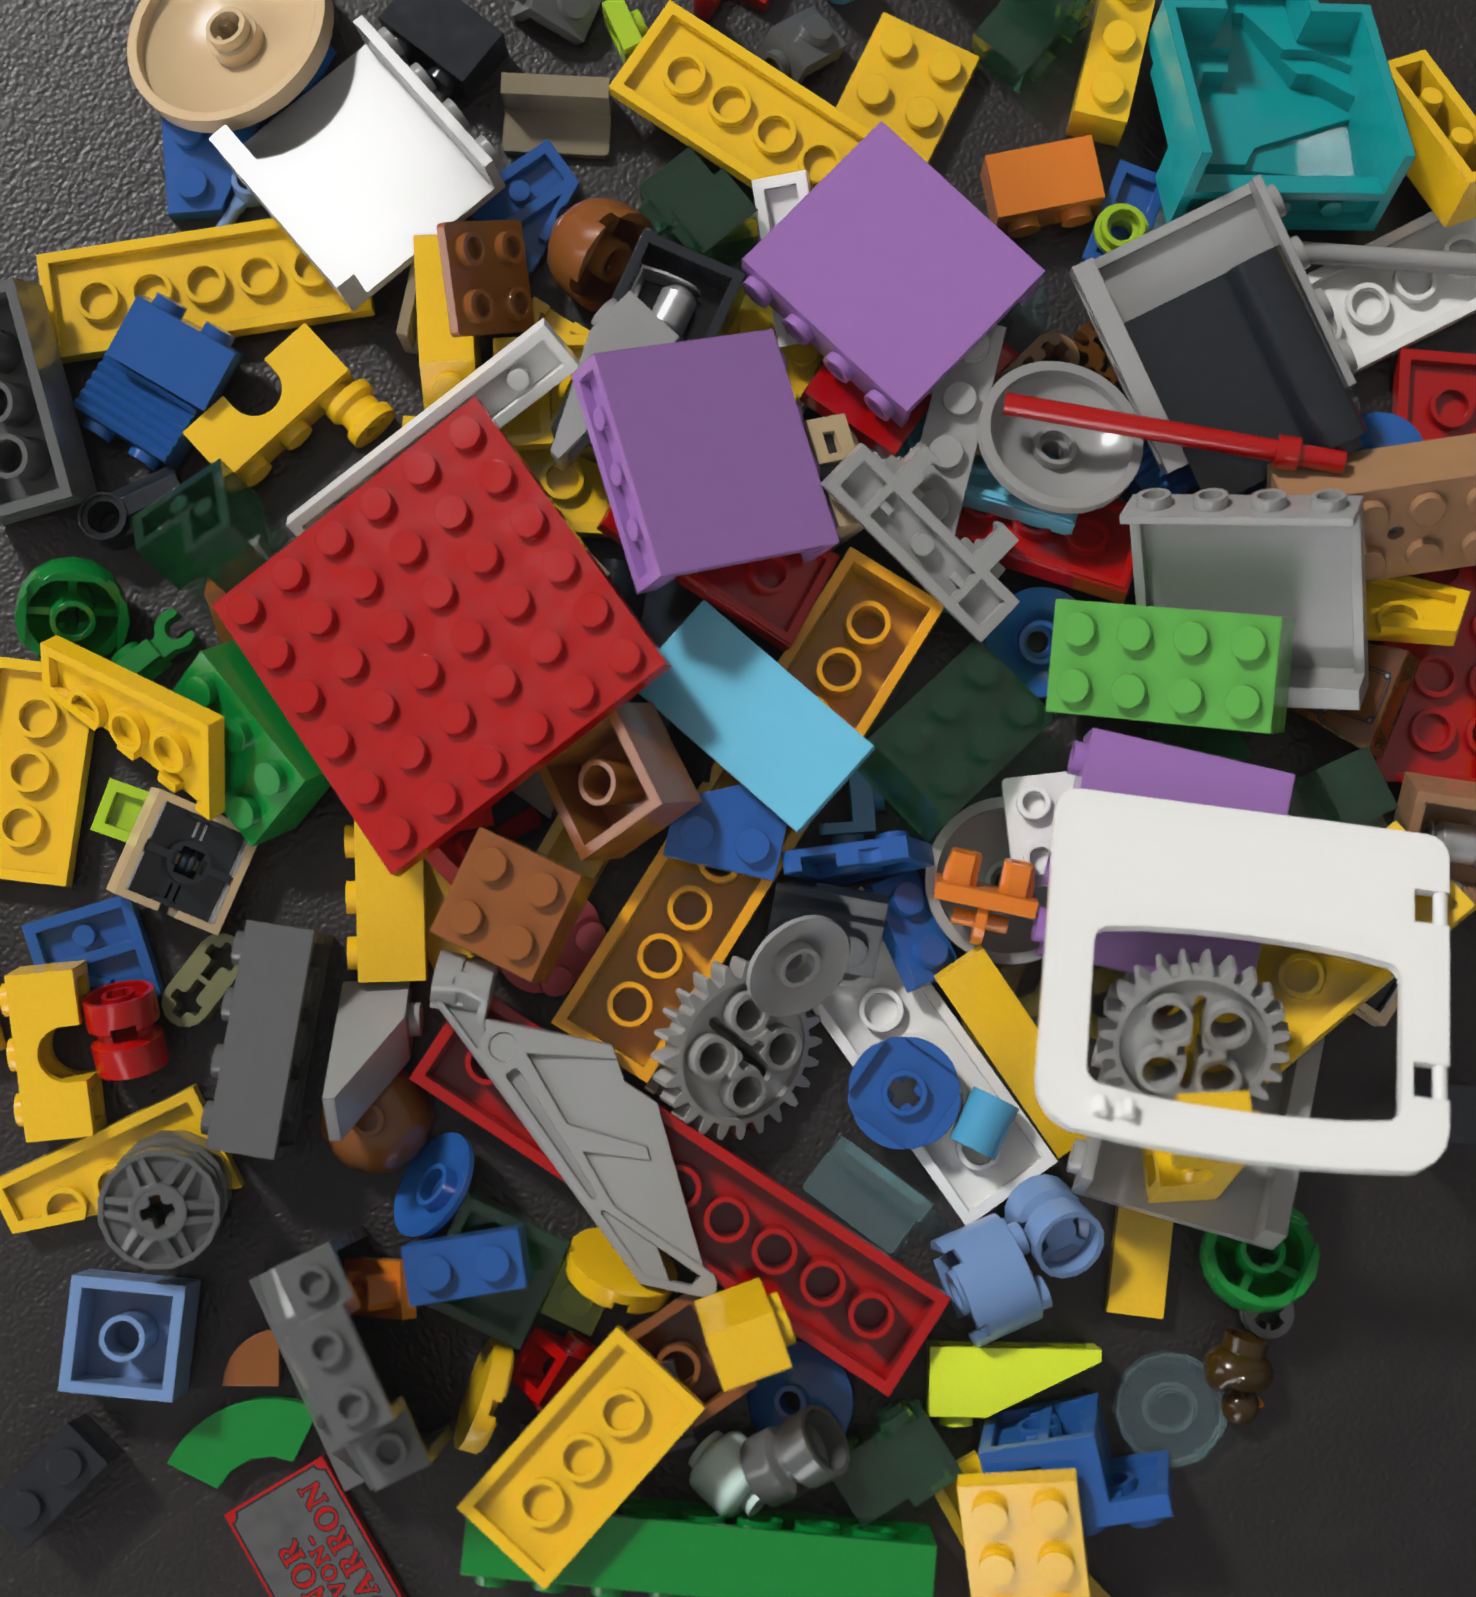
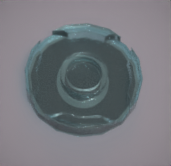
[1113,1350,1227,1467]

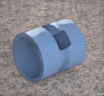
[1005,1174,1104,1279]

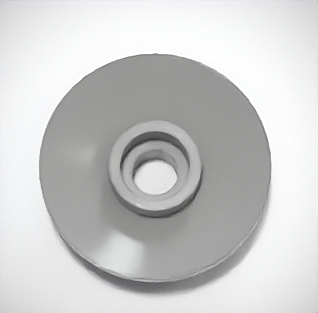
[746,915,850,1017]

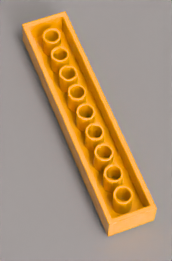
[551,546,944,1083]

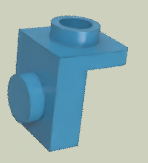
[819,764,885,845]

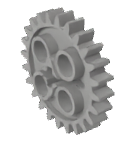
[1097,949,1290,1101]
[651,956,822,1140]

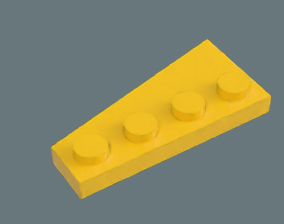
[40,635,225,821]
[0,1084,245,1234]

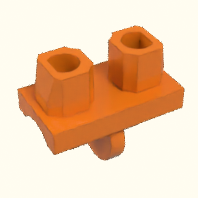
[933,847,1039,945]
[344,1257,417,1320]

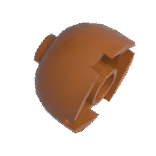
[547,198,652,311]
[320,1068,434,1175]

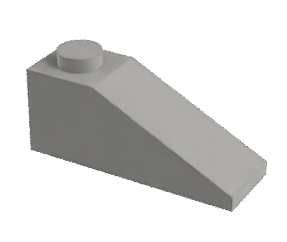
[551,291,680,472]
[322,981,424,1141]

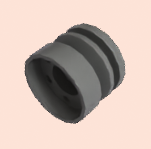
[98,1130,232,1269]

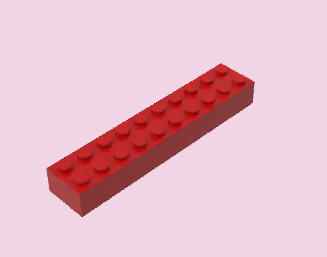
[409,994,951,1397]

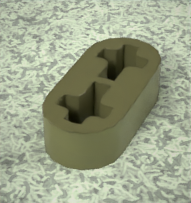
[161,933,238,1027]

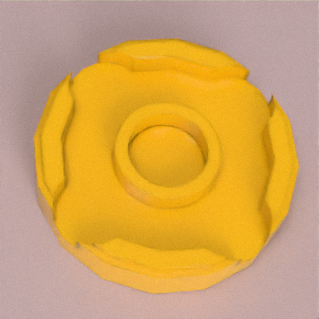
[565,1227,678,1314]
[454,1338,515,1455]

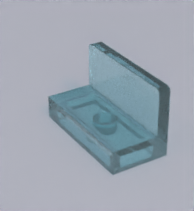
[803,1133,934,1253]

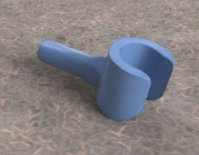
[216,172,261,227]

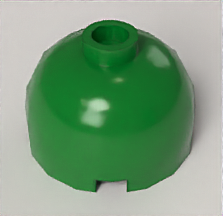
[14,556,130,662]
[1199,1207,1320,1314]

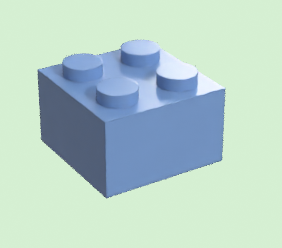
[58,1269,201,1403]

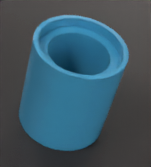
[949,1086,1020,1160]

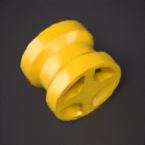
[326,379,396,448]

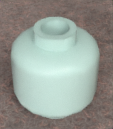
[688,1431,765,1519]

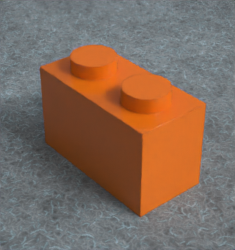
[980,135,1105,238]

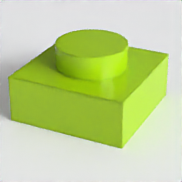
[602,0,648,64]
[90,778,149,842]
[540,1260,605,1336]

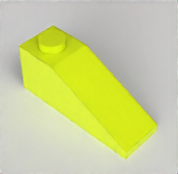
[925,1340,1102,1427]

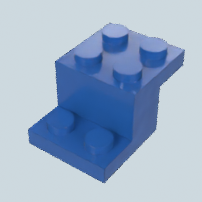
[978,1393,1173,1536]

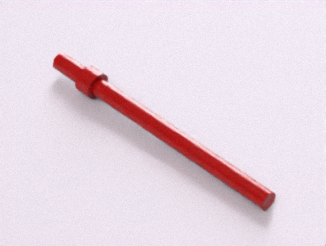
[1003,392,1347,474]

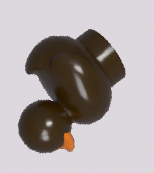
[1203,1328,1274,1426]

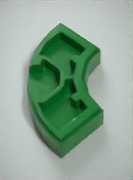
[167,1396,314,1489]

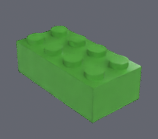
[1045,599,1296,734]

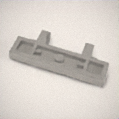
[873,325,1007,535]
[820,443,1020,642]

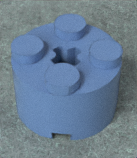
[930,1213,1053,1347]

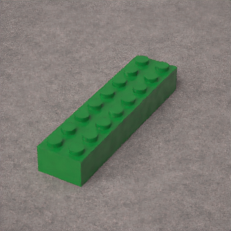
[460,1495,937,1597]

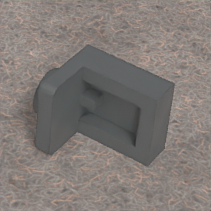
[510,0,601,45]
[755,6,848,84]

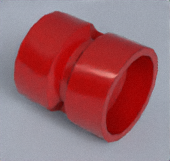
[80,980,170,1081]

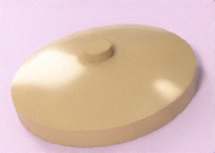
[127,0,334,133]

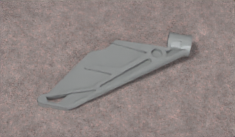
[429,950,717,1297]

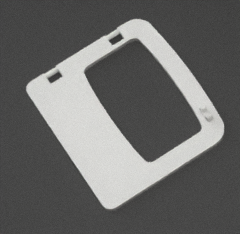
[1034,788,1450,1176]

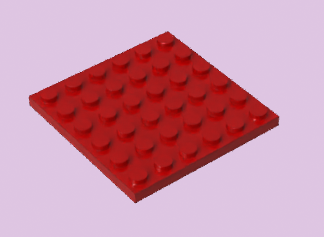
[211,396,672,877]

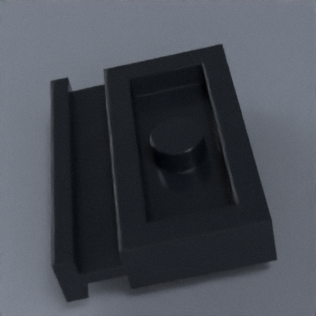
[767,875,889,978]

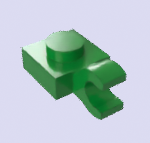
[111,608,200,681]

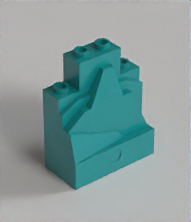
[1147,0,1416,231]

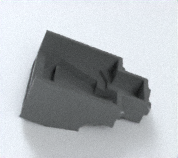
[249,1225,456,1492]

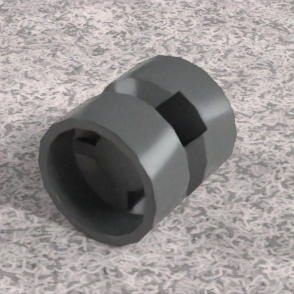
[740,1404,850,1507]

